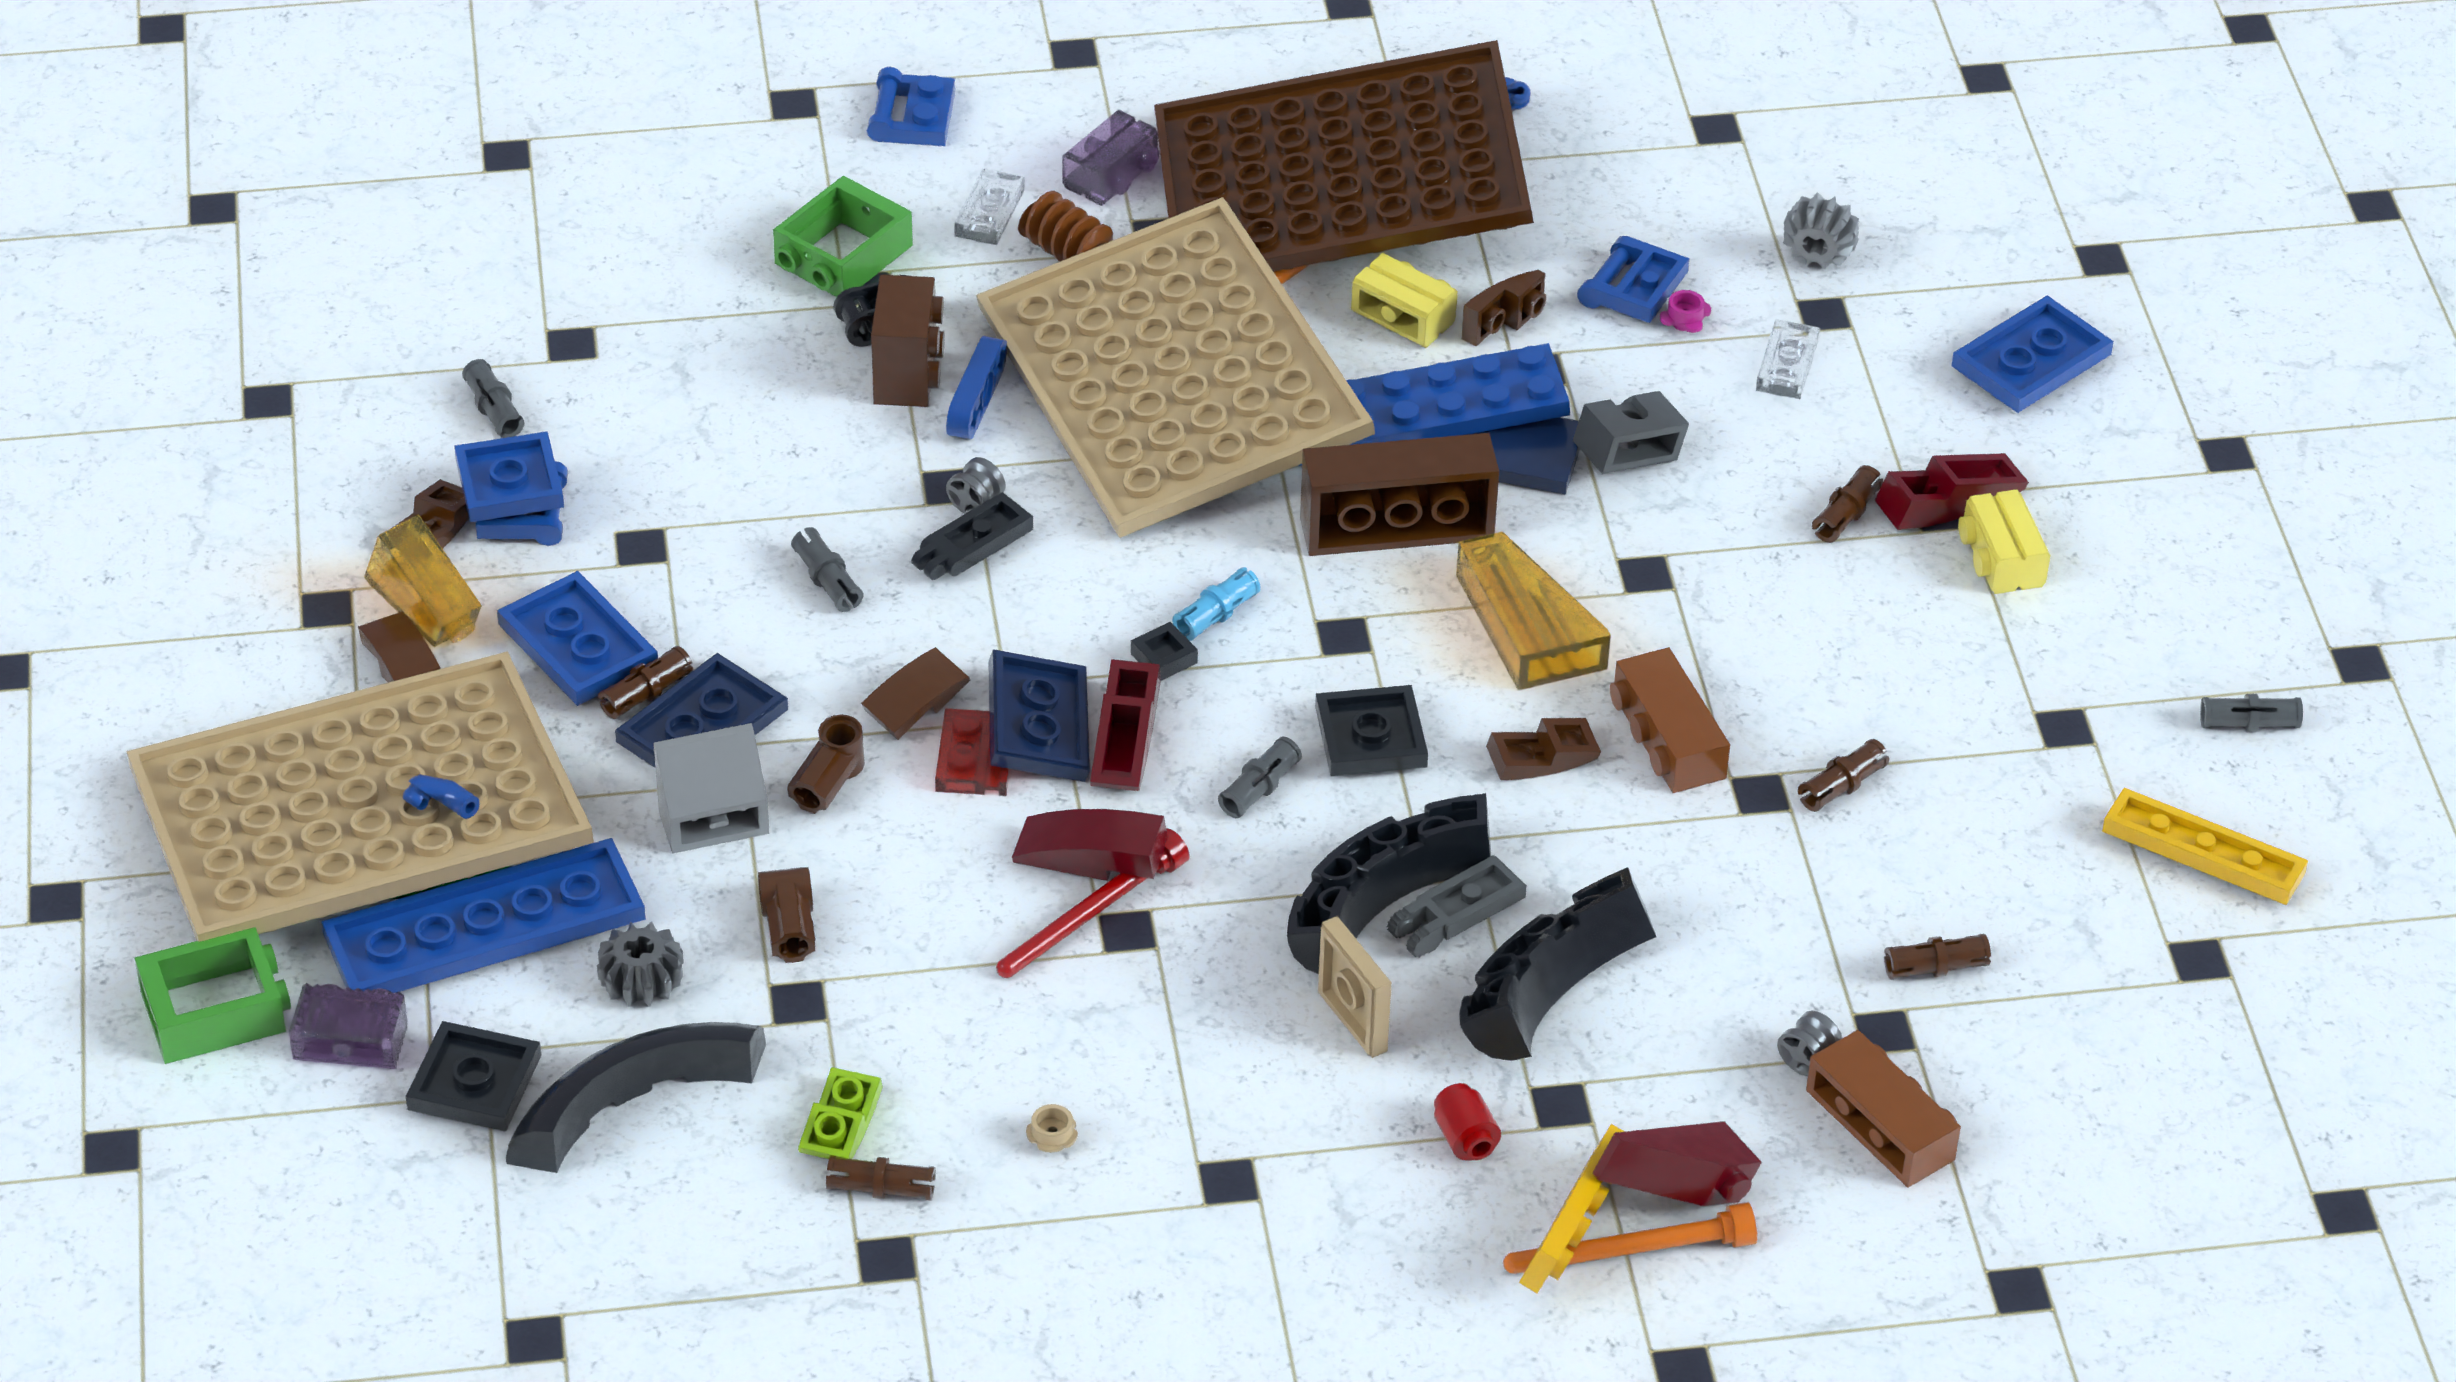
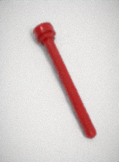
[996,828,1190,978]

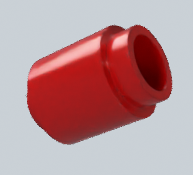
[1434,1083,1501,1161]

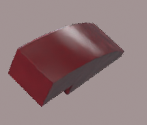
[1874,453,2029,530]
[1090,659,1161,791]
[1012,809,1168,881]

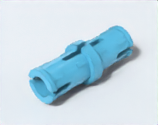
[1172,567,1261,641]

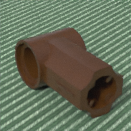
[787,714,865,814]
[758,867,816,963]

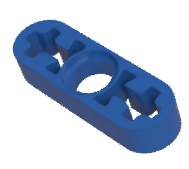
[946,336,1007,440]

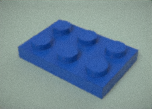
[1951,295,2114,413]
[497,571,658,706]

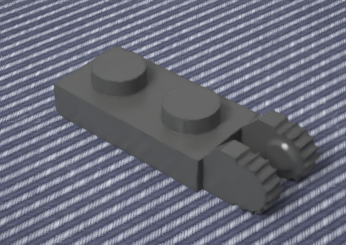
[1386,855,1527,958]

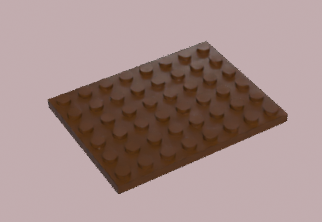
[1154,40,1534,271]

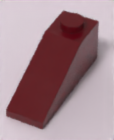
[1592,1121,1762,1206]

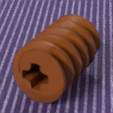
[1017,190,1113,261]

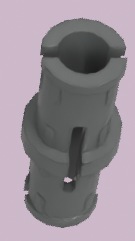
[462,359,524,438]
[791,527,864,612]
[2200,694,2303,732]
[1218,736,1302,819]

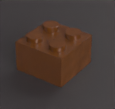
[871,275,945,407]

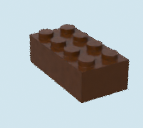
[1300,433,1499,556]

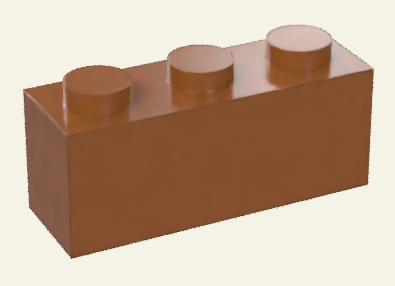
[1610,647,1730,793]
[1806,1030,1961,1188]

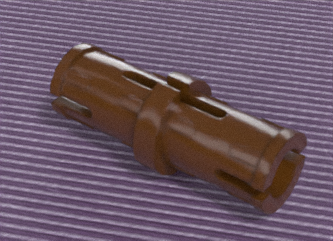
[1812,465,1883,543]
[598,646,694,719]
[1797,739,1889,812]
[1884,934,1991,980]
[826,1155,936,1201]

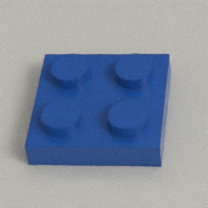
[454,431,564,522]

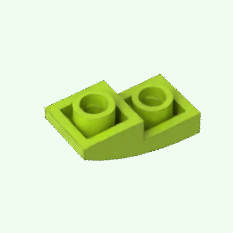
[798,1067,883,1159]

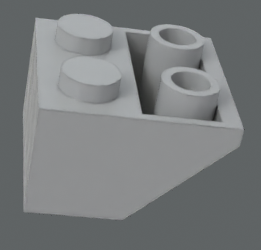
[654,723,769,854]

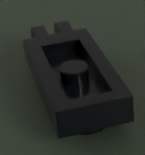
[911,492,1033,580]

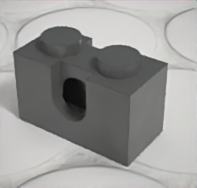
[1573,391,1689,474]

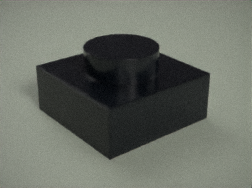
[1131,622,1198,681]

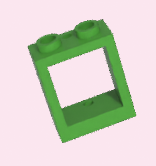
[773,175,913,297]
[134,927,291,1064]

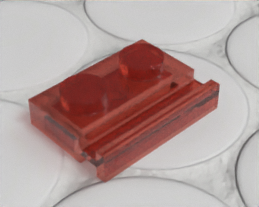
[935,708,1010,796]

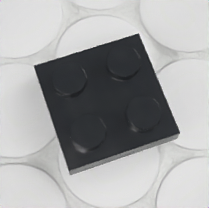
[1315,685,1428,776]
[406,1021,542,1132]

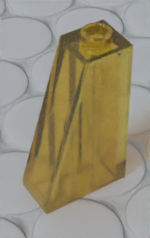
[1456,532,1611,690]

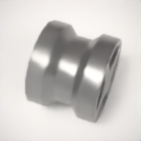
[946,457,1006,514]
[1777,1010,1842,1076]

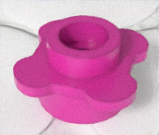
[1660,290,1711,333]

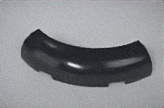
[1287,793,1491,974]
[1459,867,1657,1061]
[506,1022,766,1173]

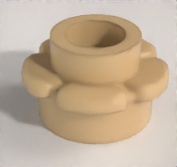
[1026,1104,1078,1153]

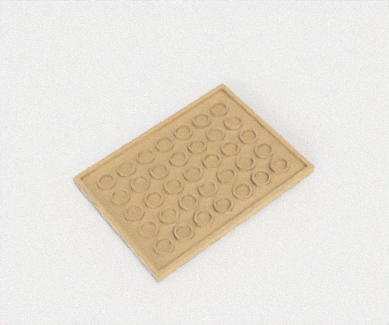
[976,197,1375,538]
[127,651,594,942]

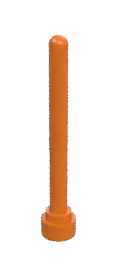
[1503,1202,1757,1274]

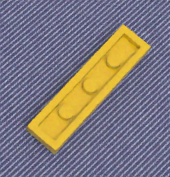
[2102,787,2308,905]
[1519,1123,1625,1294]

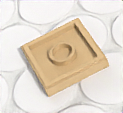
[1318,916,1392,1058]

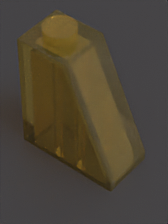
[364,514,482,647]

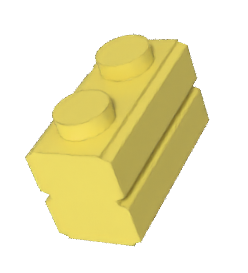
[1351,253,1458,348]
[1958,489,2050,594]

